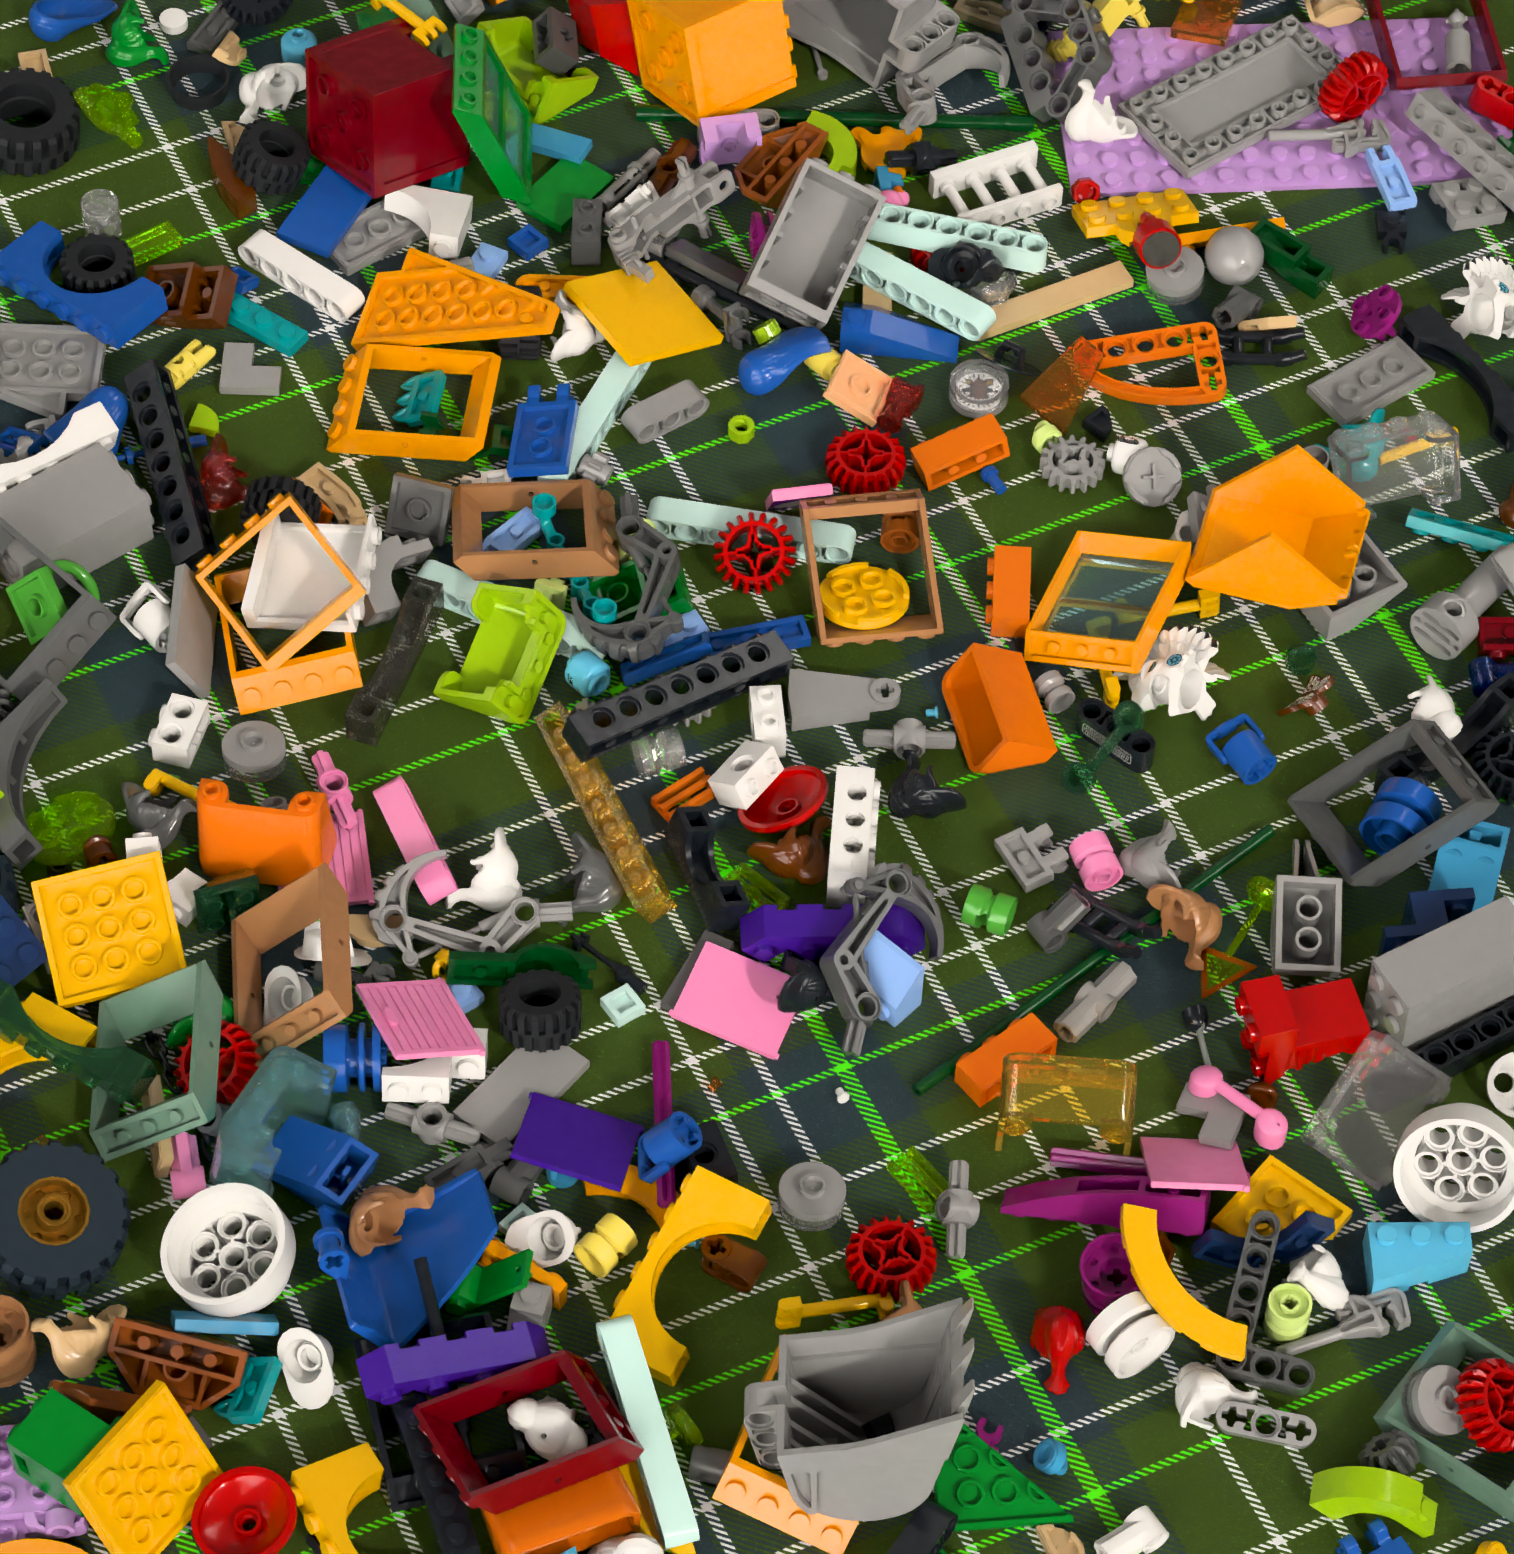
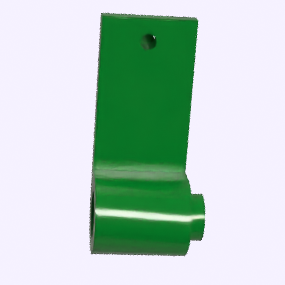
[442,1249,533,1315]

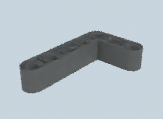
[1215,1210,1315,1397]

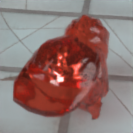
[200,433,248,509]

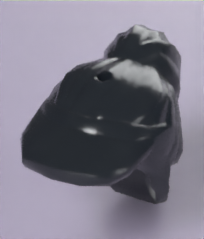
[927,240,1005,289]
[887,749,967,819]
[776,950,834,1013]

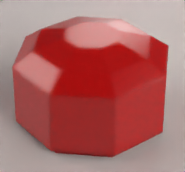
[1071,177,1100,204]

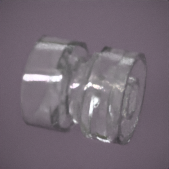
[80,189,122,237]
[631,727,686,778]

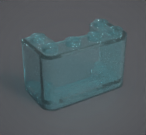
[209,1046,337,1198]

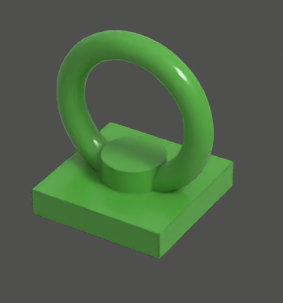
[5,559,100,645]

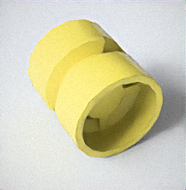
[573,1213,638,1278]

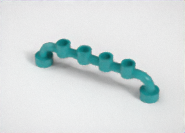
[532,493,617,624]

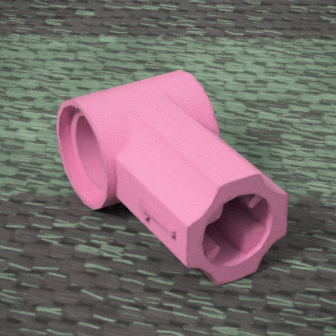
[169,1132,207,1200]

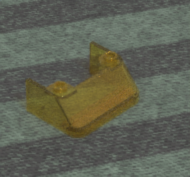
[995,1052,1138,1156]

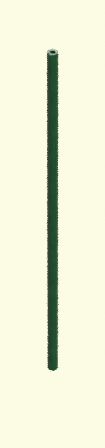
[912,825,1275,1096]

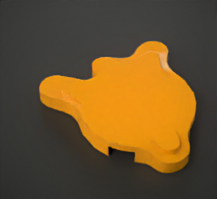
[851,126,922,178]

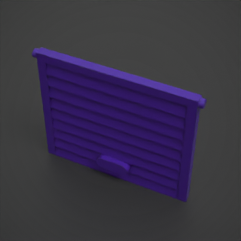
[510,1092,645,1192]

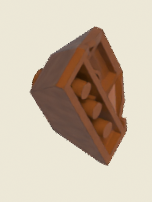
[733,121,829,208]
[107,1317,249,1411]
[49,1379,193,1425]

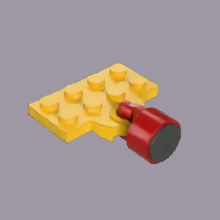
[1071,188,1199,269]

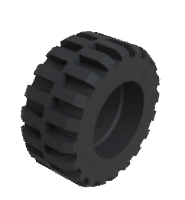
[0,68,81,177]

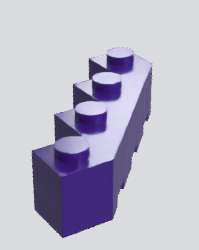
[740,904,926,963]
[356,1321,551,1405]

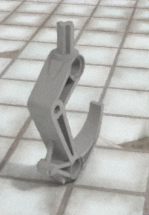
[895,31,1011,135]
[368,849,573,968]

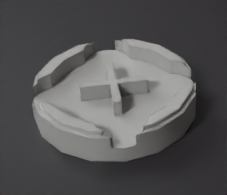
[1122,447,1182,507]

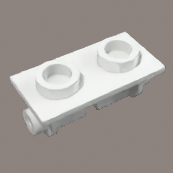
[602,180,660,228]

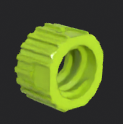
[752,318,782,344]
[728,415,755,444]

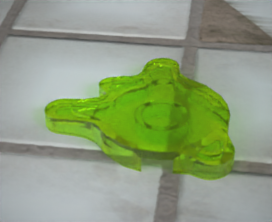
[73,83,143,149]

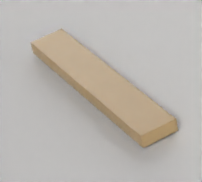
[978,260,1134,342]

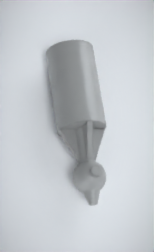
[1445,8,1472,74]

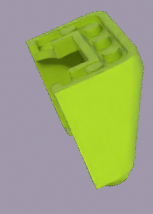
[477,16,599,125]
[433,582,566,724]

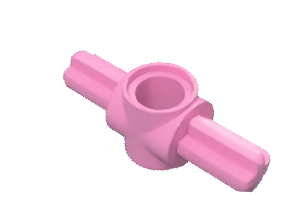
[311,750,358,830]

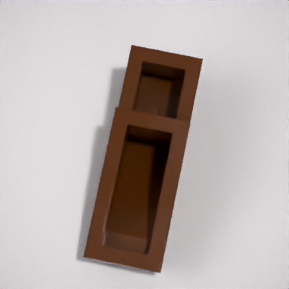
[207,136,257,220]

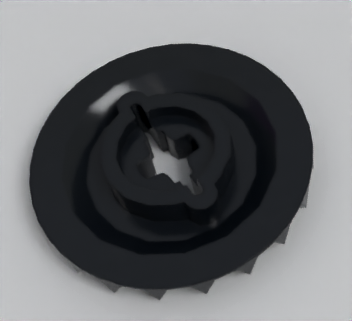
[222,0,293,26]

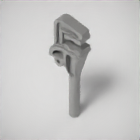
[1267,118,1391,158]
[1273,1287,1411,1356]

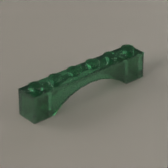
[0,979,158,1107]

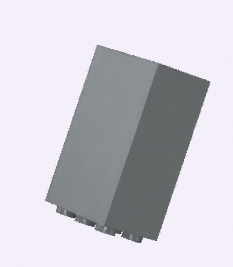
[738,157,887,330]
[0,442,155,589]
[1363,896,1514,1061]

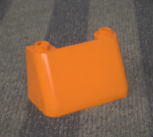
[196,778,338,887]

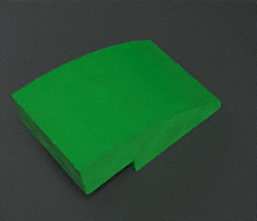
[589,559,694,624]

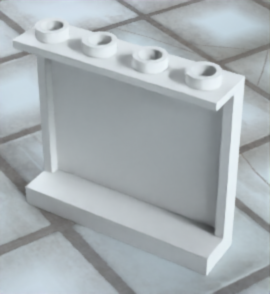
[241,510,382,632]

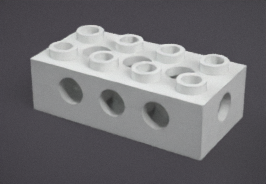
[826,765,881,908]

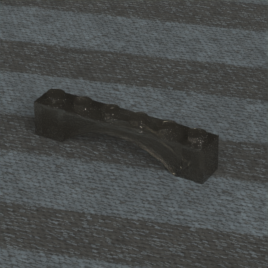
[345,576,444,747]

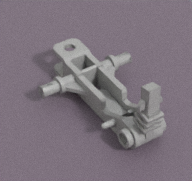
[608,156,736,284]

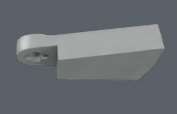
[787,668,901,731]

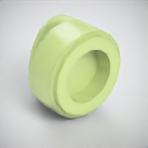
[1031,420,1062,454]

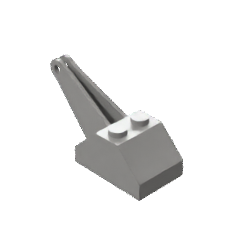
[1270,839,1342,978]

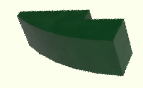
[1250,217,1334,300]

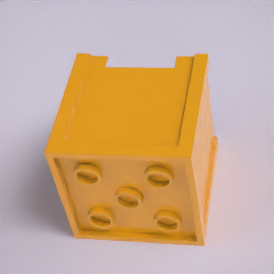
[627,0,798,128]

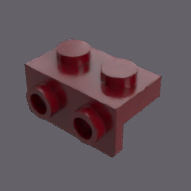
[1477,617,1514,661]

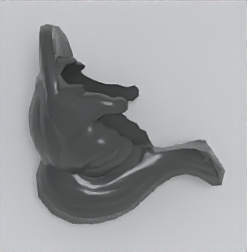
[121,782,197,850]
[558,831,624,927]

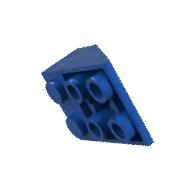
[253,1115,379,1212]

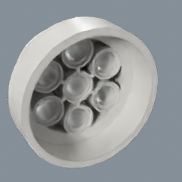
[1393,1103,1514,1233]
[160,1183,296,1317]

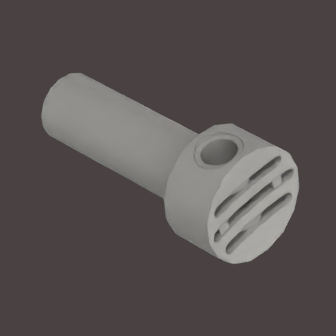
[1410,545,1508,660]

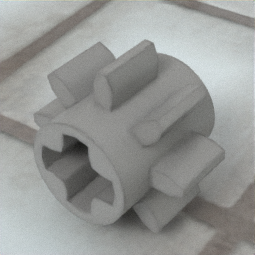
[577,451,614,487]

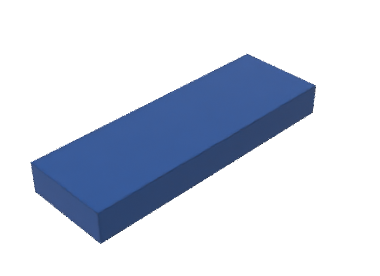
[620,631,714,687]

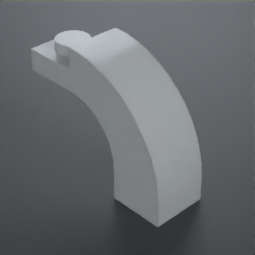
[362,534,434,627]

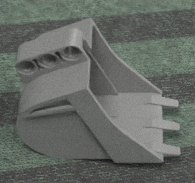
[782,0,960,89]
[744,1297,975,1521]

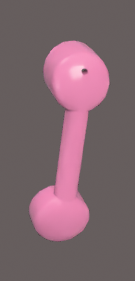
[1188,1065,1288,1150]

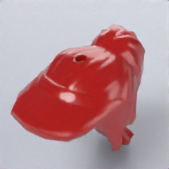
[1030,1305,1086,1395]

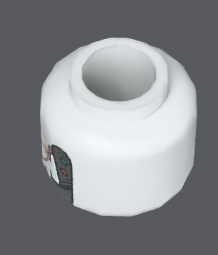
[1106,435,1149,475]

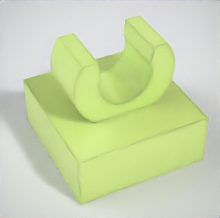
[534,578,568,611]

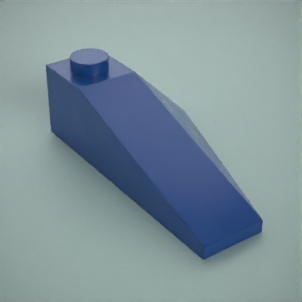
[839,302,959,363]

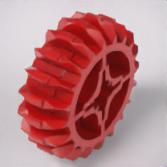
[1317,50,1389,123]
[825,425,906,495]
[713,512,796,595]
[173,1020,262,1106]
[845,1214,937,1304]
[1454,1358,1514,1453]

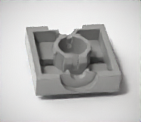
[1428,176,1507,231]

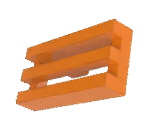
[651,767,715,823]

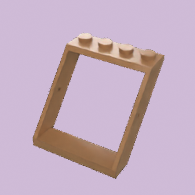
[452,479,620,581]
[799,488,944,647]
[231,862,353,1069]

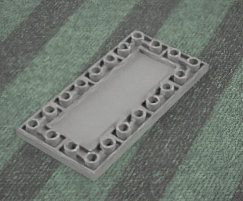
[1116,14,1343,180]

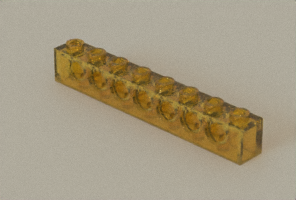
[533,701,677,924]

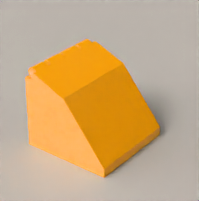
[1184,444,1371,609]

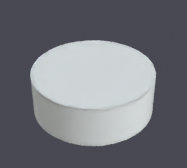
[159,8,188,35]

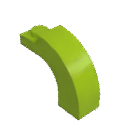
[806,110,857,181]
[1309,1466,1438,1538]

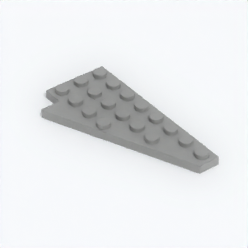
[0,323,107,421]

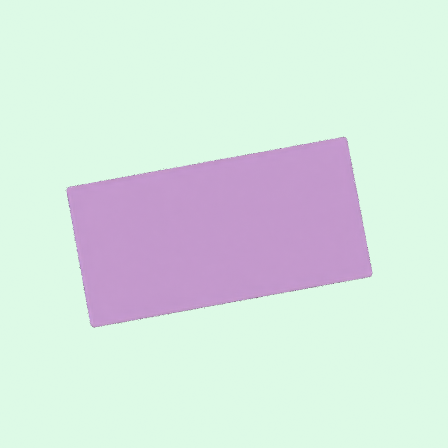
[1047,17,1513,197]

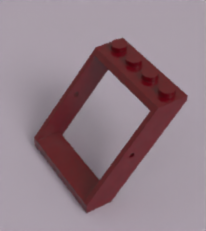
[1364,0,1508,91]
[412,1349,644,1515]

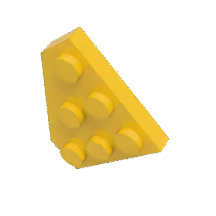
[1210,1154,1353,1240]

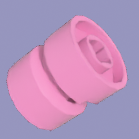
[1068,831,1123,892]

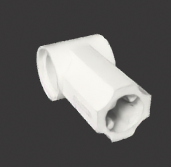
[1094,1505,1169,1554]

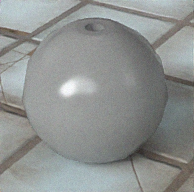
[1204,226,1264,286]

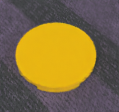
[820,562,910,630]

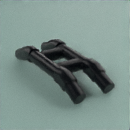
[1200,326,1307,367]
[1046,882,1163,959]

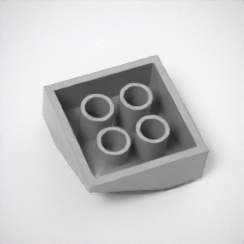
[1300,533,1408,641]

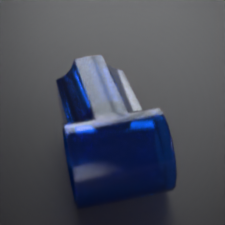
[1468,657,1514,698]

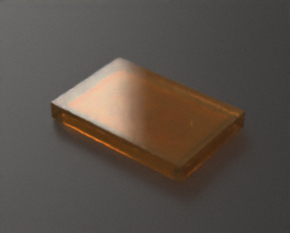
[1170,0,1243,47]

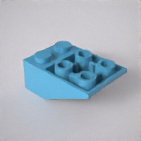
[1428,813,1510,912]

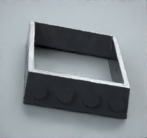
[353,1311,529,1513]

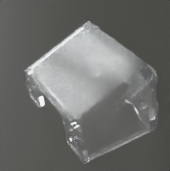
[1327,410,1461,520]

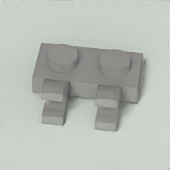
[994,822,1069,893]

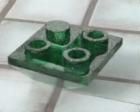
[193,868,261,933]

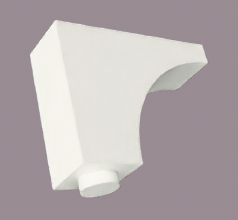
[384,185,473,260]

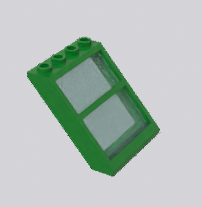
[452,23,532,205]

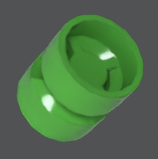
[961,883,1018,937]

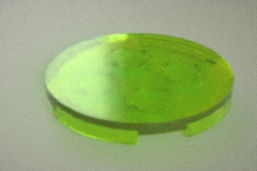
[26,791,117,866]

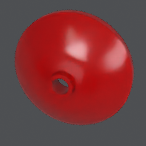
[737,765,829,834]
[191,1466,298,1554]

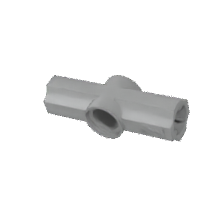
[1053,961,1137,1043]

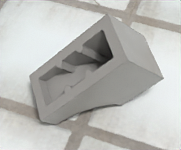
[506,1281,553,1331]

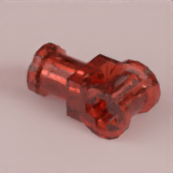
[876,376,925,434]

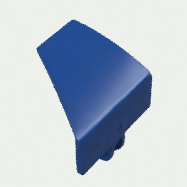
[313,1168,499,1349]

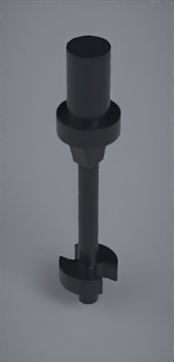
[569,932,648,995]

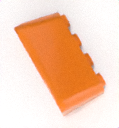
[942,642,1058,774]
[481,1467,641,1554]

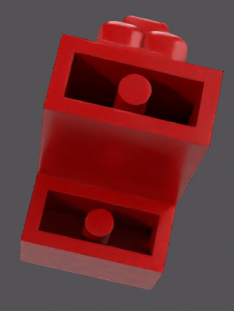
[1234,974,1372,1085]

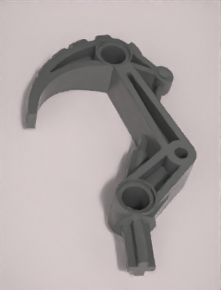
[570,492,684,663]
[819,862,944,1057]

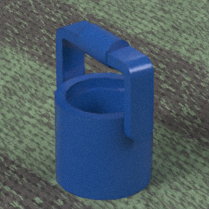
[1206,713,1277,785]
[637,1111,703,1184]

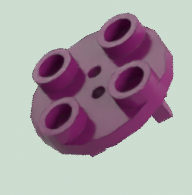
[1351,284,1402,342]

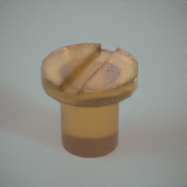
[707,1076,723,1093]

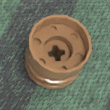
[0,1295,37,1388]

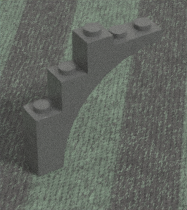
[0,678,68,871]

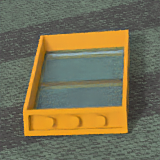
[1024,530,1192,674]

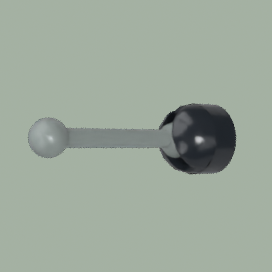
[1181,1005,1211,1065]

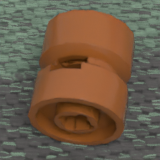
[880,511,920,554]

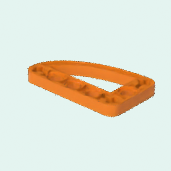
[1073,322,1227,405]

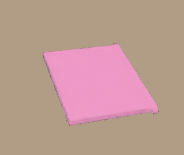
[278,809,375,906]
[668,941,796,1060]
[355,977,486,1060]
[1140,1137,1250,1193]

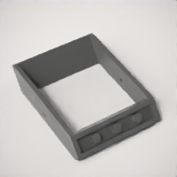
[0,517,117,701]
[1287,719,1500,887]

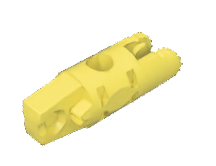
[164,339,216,390]

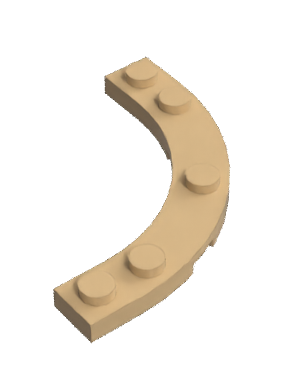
[296,462,368,638]

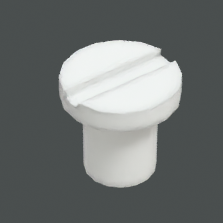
[835,1087,850,1104]

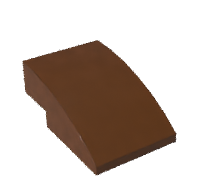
[145,262,239,329]

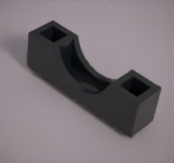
[663,806,751,932]

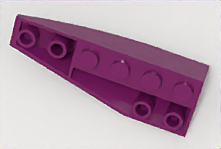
[1000,1175,1211,1236]

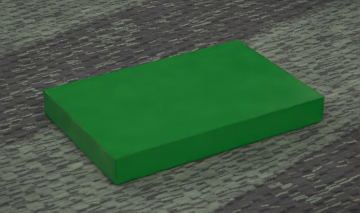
[516,158,615,233]

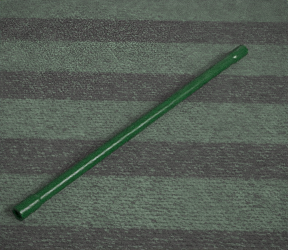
[636,104,1034,132]

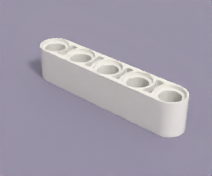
[238,229,365,322]

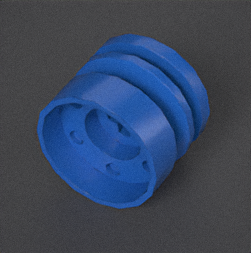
[323,1022,388,1093]

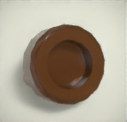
[1245,1082,1278,1109]

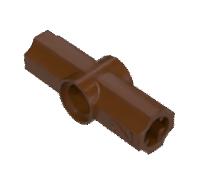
[649,137,697,197]

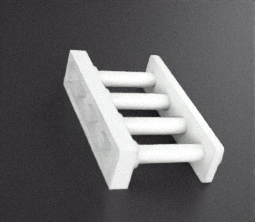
[928,140,1063,226]

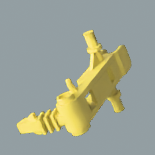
[1046,0,1150,63]

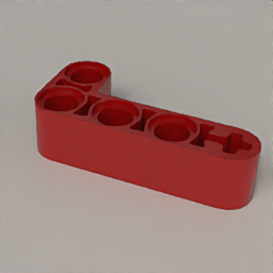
[1467,75,1514,130]

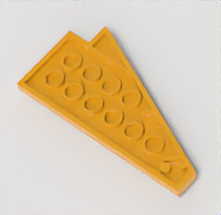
[351,248,560,351]

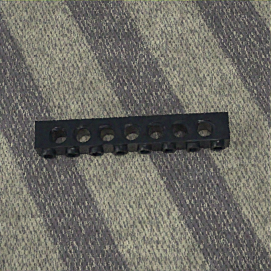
[124,358,220,573]
[561,630,795,763]

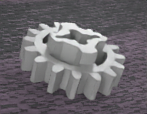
[1039,435,1105,494]

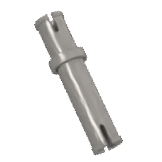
[595,148,662,213]

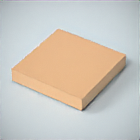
[822,349,896,427]

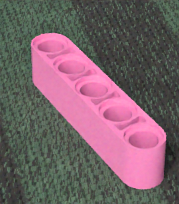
[372,775,459,906]

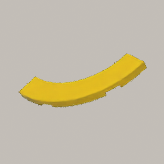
[1120,1203,1248,1362]

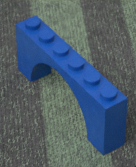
[0,220,168,349]

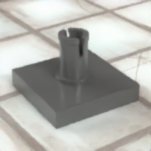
[384,472,455,547]

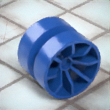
[1359,777,1443,856]

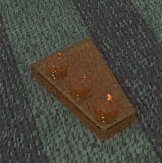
[1020,336,1103,436]

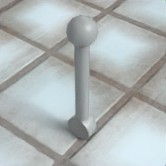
[811,46,828,80]

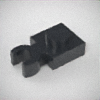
[1375,210,1407,255]

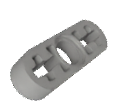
[1215,1401,1317,1449]

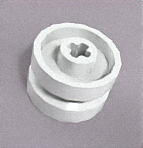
[1085,1291,1176,1378]

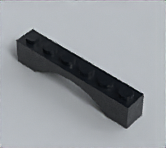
[1397,303,1514,454]
[1373,671,1514,794]
[387,1390,480,1554]

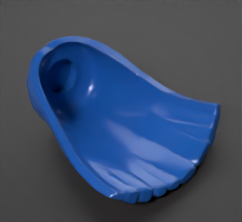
[28,0,118,42]
[738,326,831,396]
[43,386,130,456]

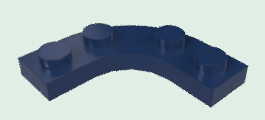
[1191,1210,1336,1269]

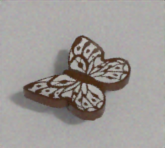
[1276,673,1335,717]

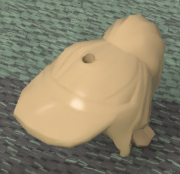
[30,1304,127,1379]

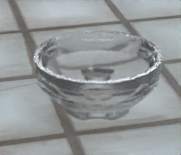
[964,271,1017,307]

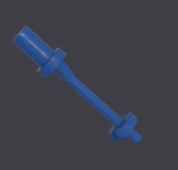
[954,427,1007,495]
[116,434,207,465]

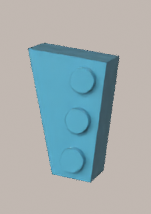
[1362,1222,1473,1295]

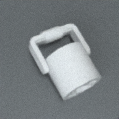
[119,582,171,653]

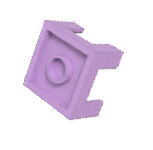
[699,112,762,166]

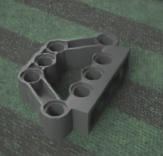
[999,0,1113,125]

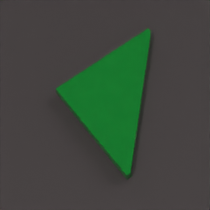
[933,1424,1074,1532]

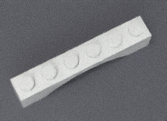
[0,401,119,494]

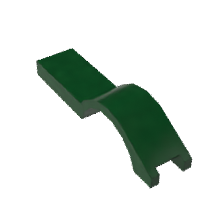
[418,411,514,460]
[445,943,597,990]

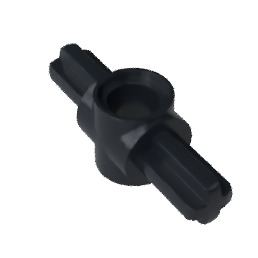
[883,141,959,176]

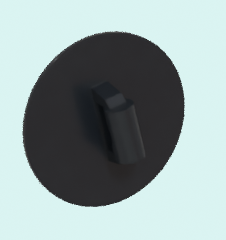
[975,339,1042,377]

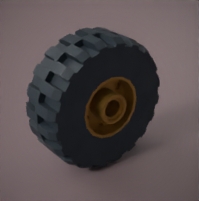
[0,1140,131,1300]

